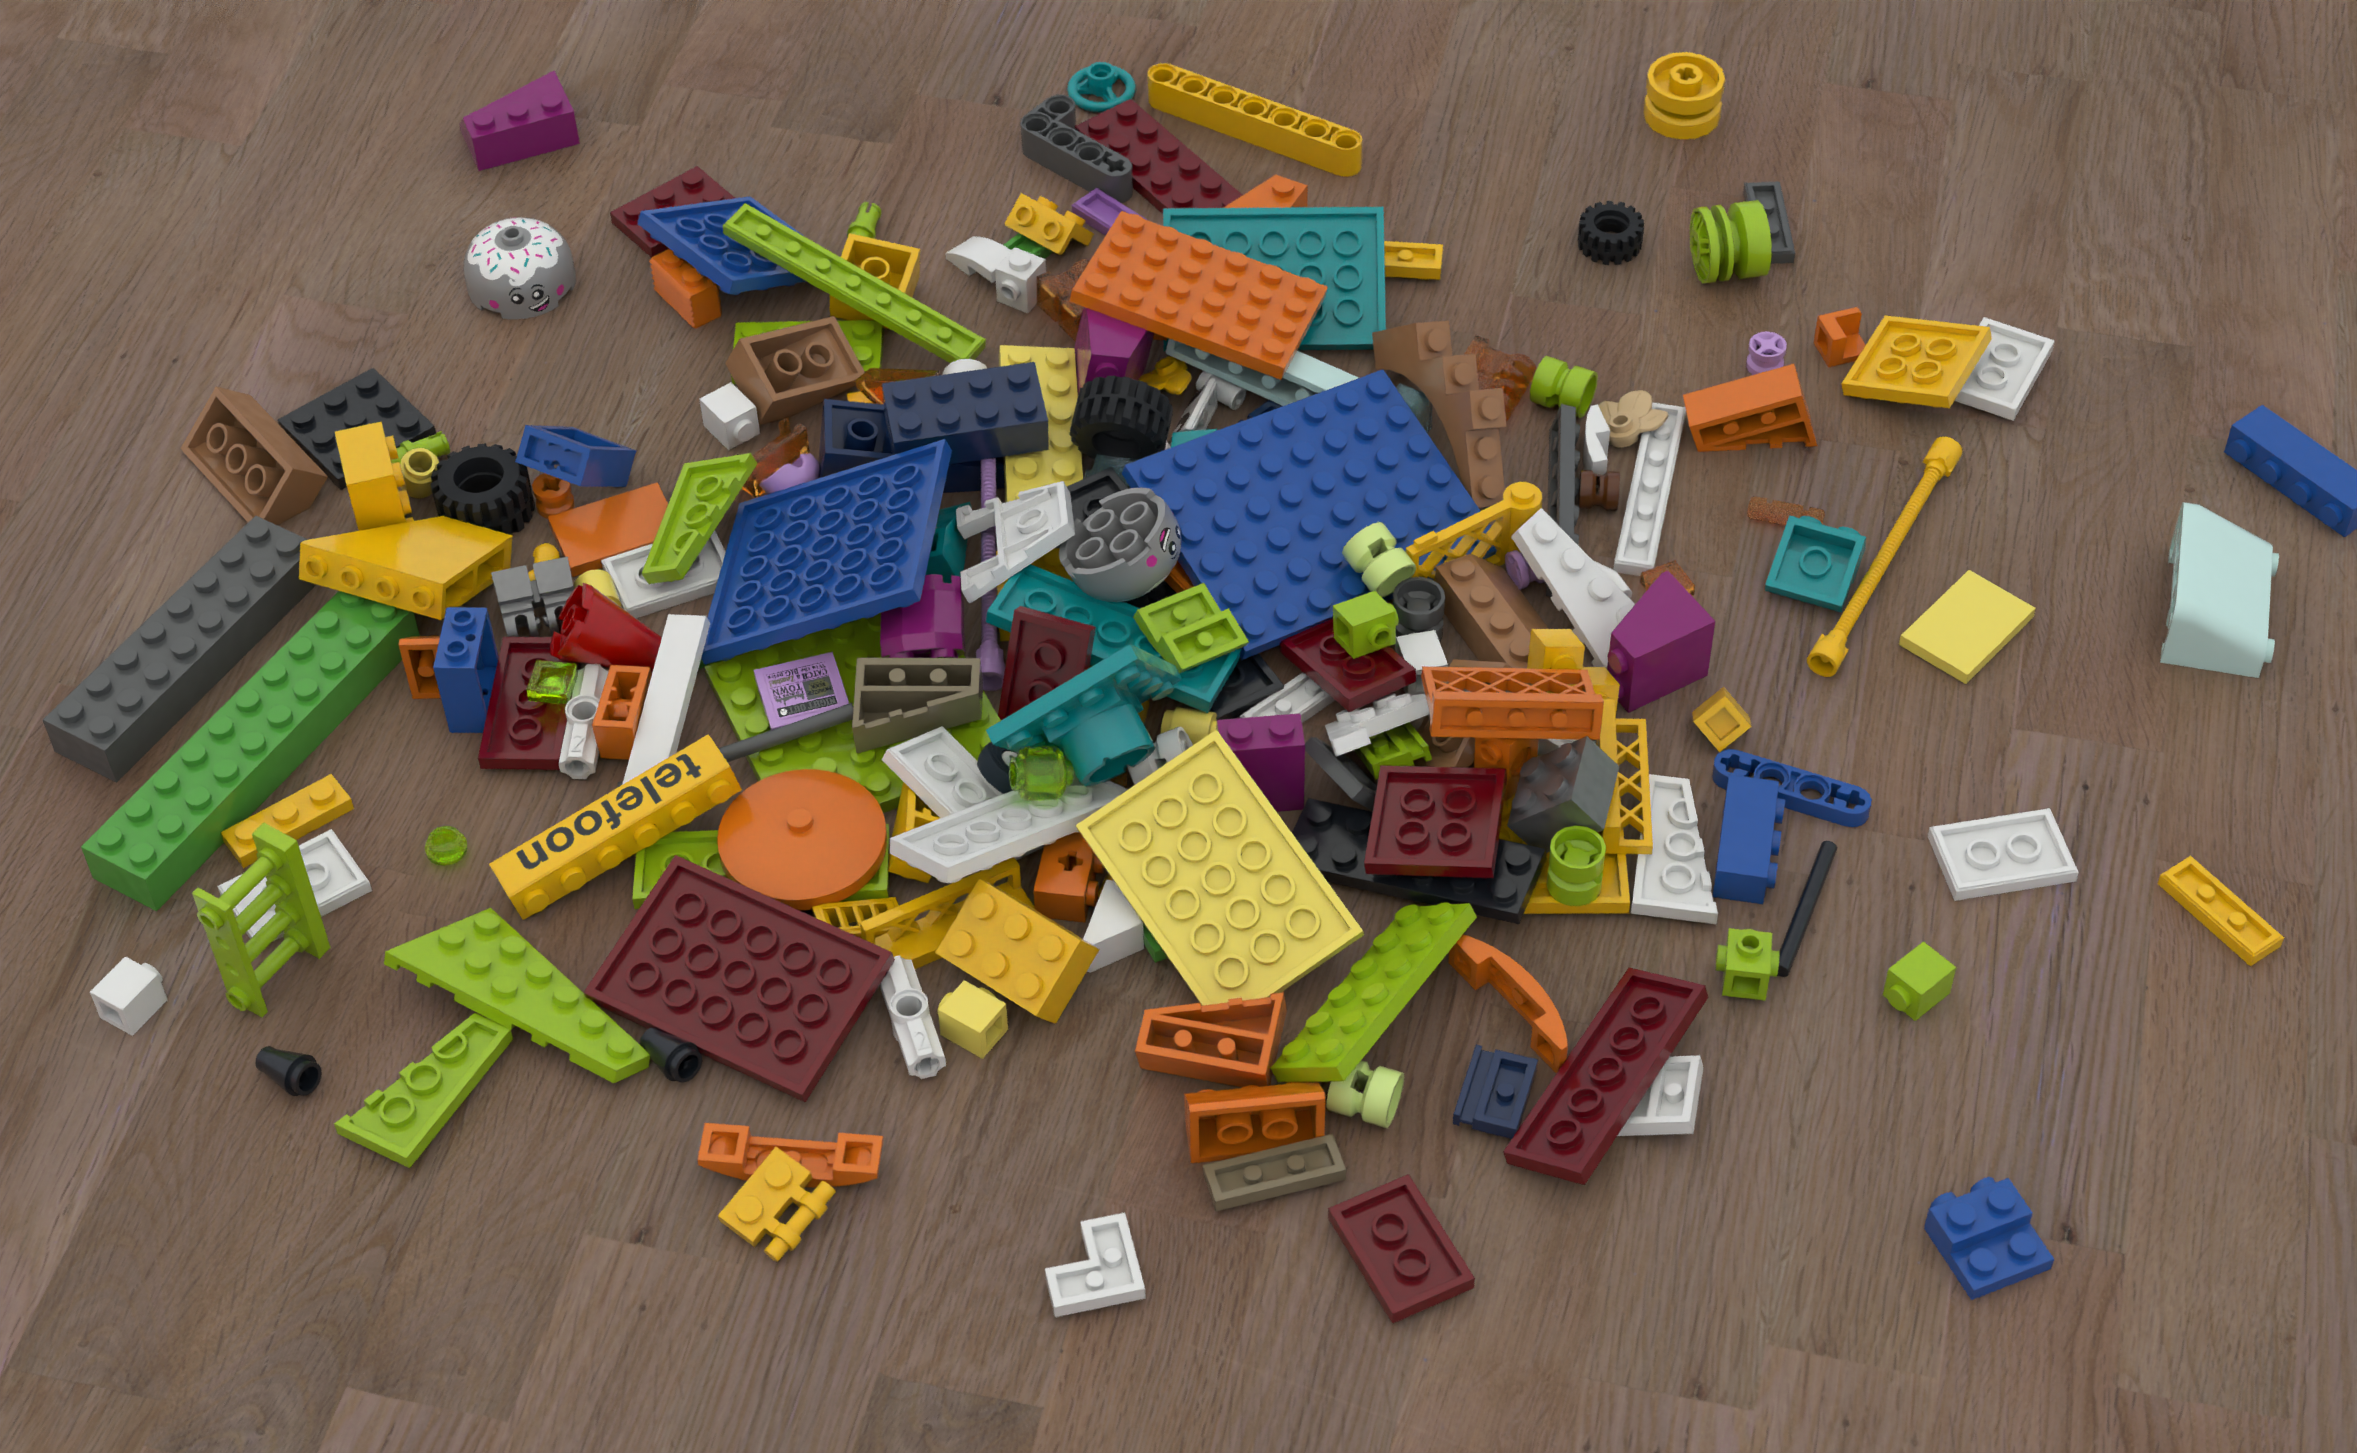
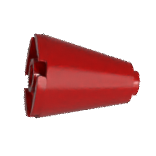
[550,583,662,672]

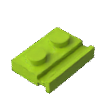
[1354,722,1432,779]

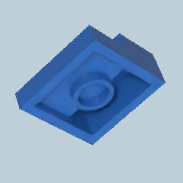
[1924,1177,2054,1300]

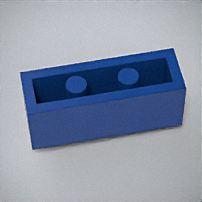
[1712,774,1785,904]

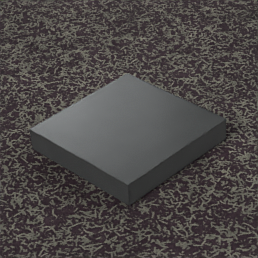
[1305,736,1377,811]

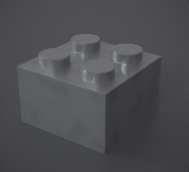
[1507,736,1619,853]

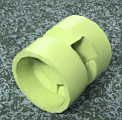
[1342,522,1416,598]
[1326,1060,1404,1128]

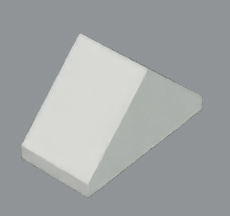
[1083,879,1144,973]

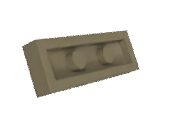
[1203,1134,1346,1211]

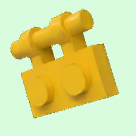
[718,1147,836,1262]

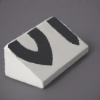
[1168,378,1217,447]

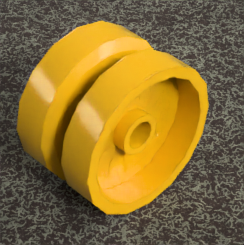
[1643,52,1725,140]

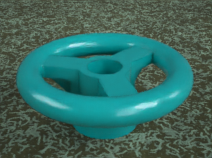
[1067,62,1136,112]

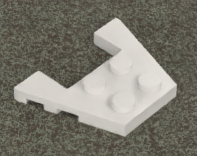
[956,481,1075,603]
[1325,689,1471,756]

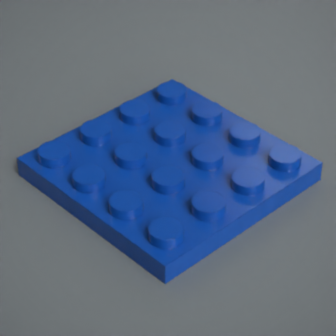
[638,196,807,295]

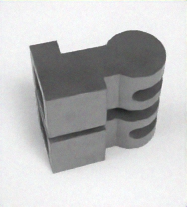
[491,556,574,637]

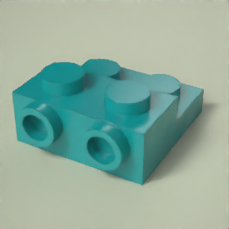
[1765,515,1866,613]

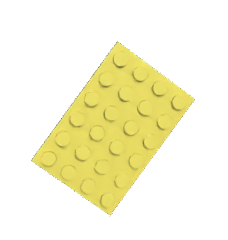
[1076,730,1364,1006]

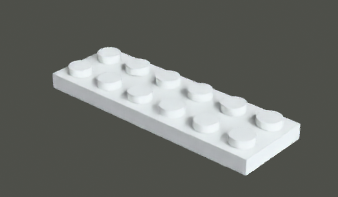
[890,768,1128,883]

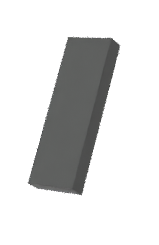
[1743,182,1795,264]

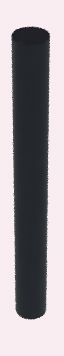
[1777,841,1837,977]

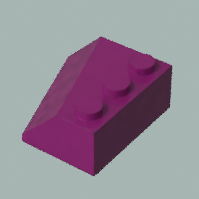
[459,70,580,171]

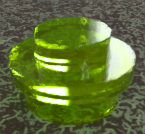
[425,826,468,866]

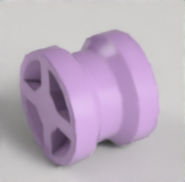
[1746,332,1787,375]
[1505,550,1545,590]

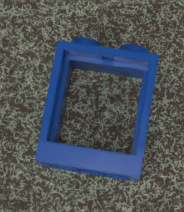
[515,425,636,487]
[433,607,499,733]

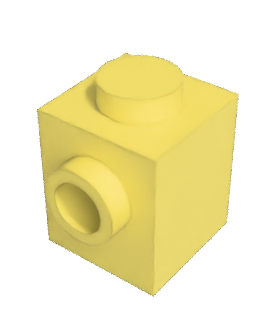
[937,980,1008,1059]

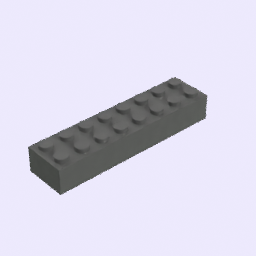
[43,516,317,783]

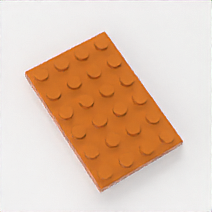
[1070,211,1328,380]

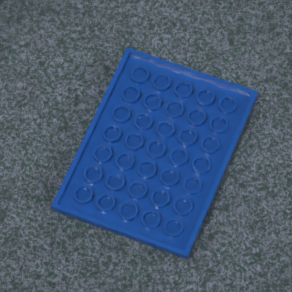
[1122,369,1497,660]

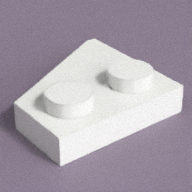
[1618,1055,1704,1136]

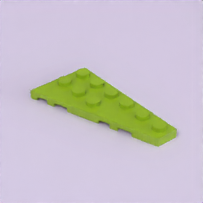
[384,908,650,1083]

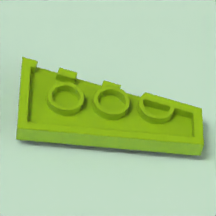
[641,453,757,584]
[334,1013,513,1168]

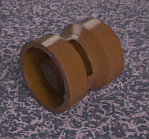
[1578,470,1620,510]

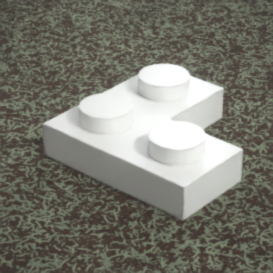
[1045,1213,1145,1317]

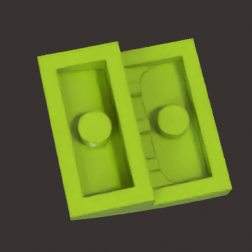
[1133,583,1249,673]

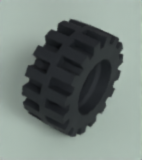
[1578,201,1644,265]

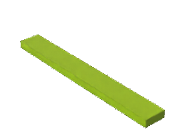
[723,203,986,363]

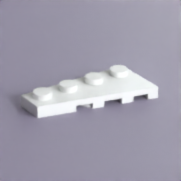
[1511,508,1635,668]
[1631,774,1718,924]

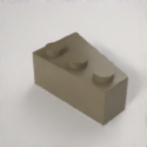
[852,658,983,753]

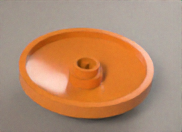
[717,769,887,910]

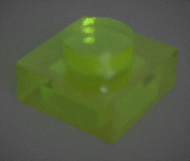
[526,660,578,704]

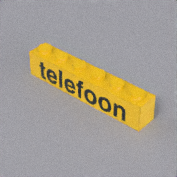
[489,734,742,920]

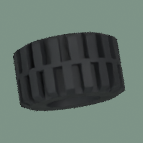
[1070,376,1173,468]
[430,443,535,535]

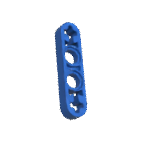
[1712,749,1872,827]

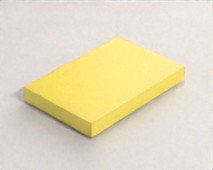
[1899,570,2036,684]

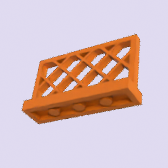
[1421,666,1604,740]

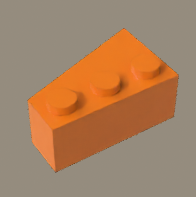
[1683,364,1817,452]

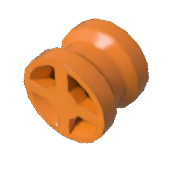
[532,473,575,519]

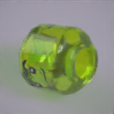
[1009,746,1074,801]

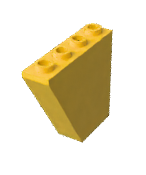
[299,516,513,620]

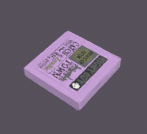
[754,652,849,730]

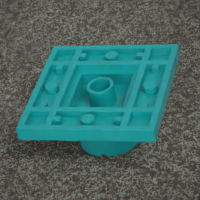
[986,644,1182,787]

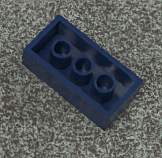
[882,362,1049,464]

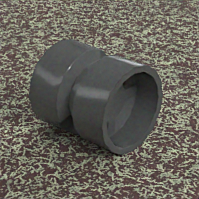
[1393,577,1445,642]

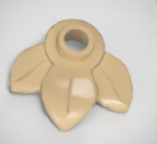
[1598,390,1668,448]

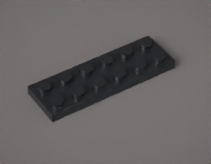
[1292,798,1547,924]

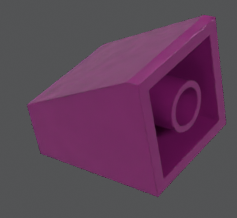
[1074,307,1154,395]
[1607,571,1716,713]
[1216,713,1305,812]

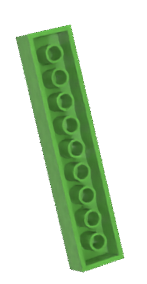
[81,591,420,911]

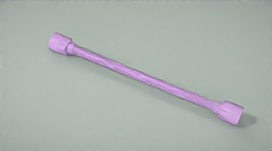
[976,458,1006,691]

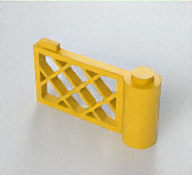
[1406,482,1542,581]

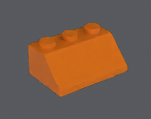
[1184,1082,1326,1163]

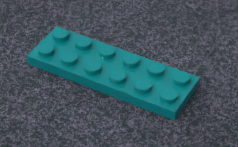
[986,564,1241,713]

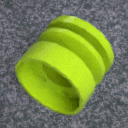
[1690,200,1772,284]

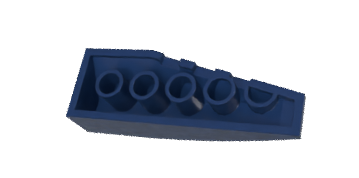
[818,399,1005,493]

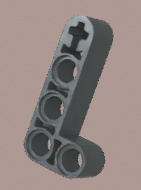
[1020,95,1133,203]

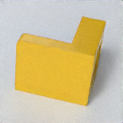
[1692,686,1752,752]

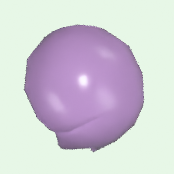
[759,454,820,494]

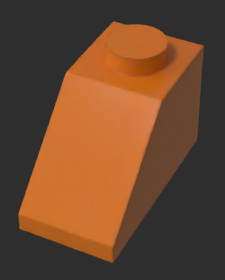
[398,635,441,699]

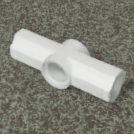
[559,664,609,779]
[880,955,946,1079]

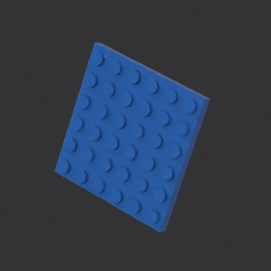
[701,439,952,665]

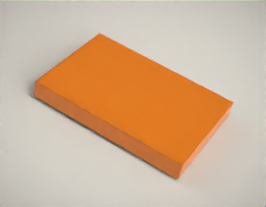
[547,482,668,577]

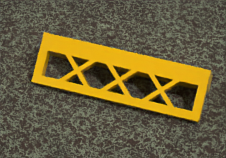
[1596,699,1653,854]
[860,857,1035,969]

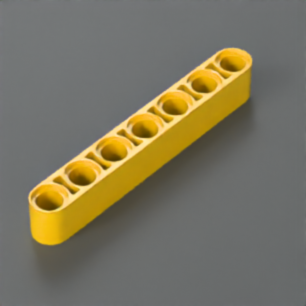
[1148,63,1362,177]

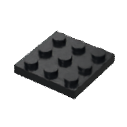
[277,368,436,490]

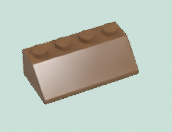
[181,386,328,525]
[1435,554,1549,668]

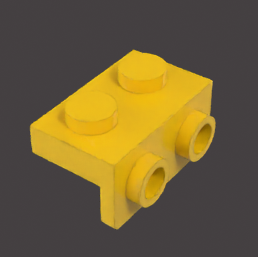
[1005,193,1094,255]

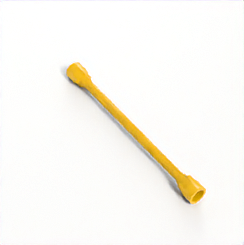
[1807,436,1962,677]

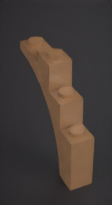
[1372,321,1507,508]

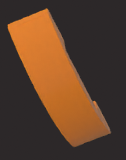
[1448,934,1568,1073]
[697,1123,883,1188]

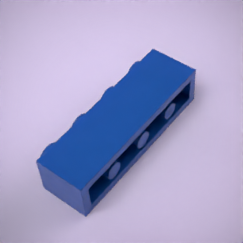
[2224,405,2357,537]

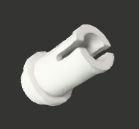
[1196,371,1246,410]

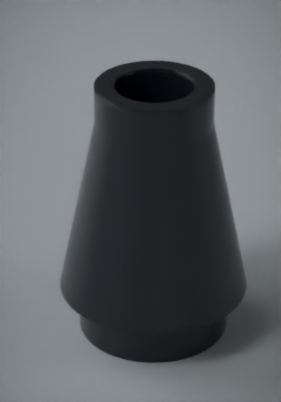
[640,1027,702,1083]
[255,1046,322,1096]

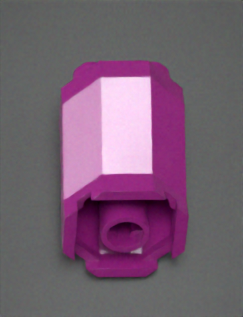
[880,574,966,658]

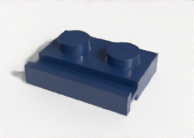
[1453,1044,1538,1139]

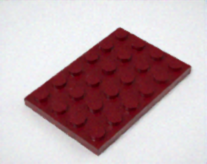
[583,855,895,1103]

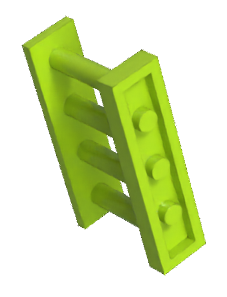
[192,822,331,1018]

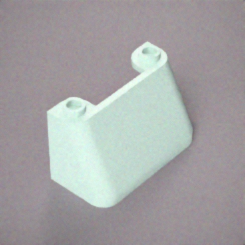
[2160,502,2279,678]

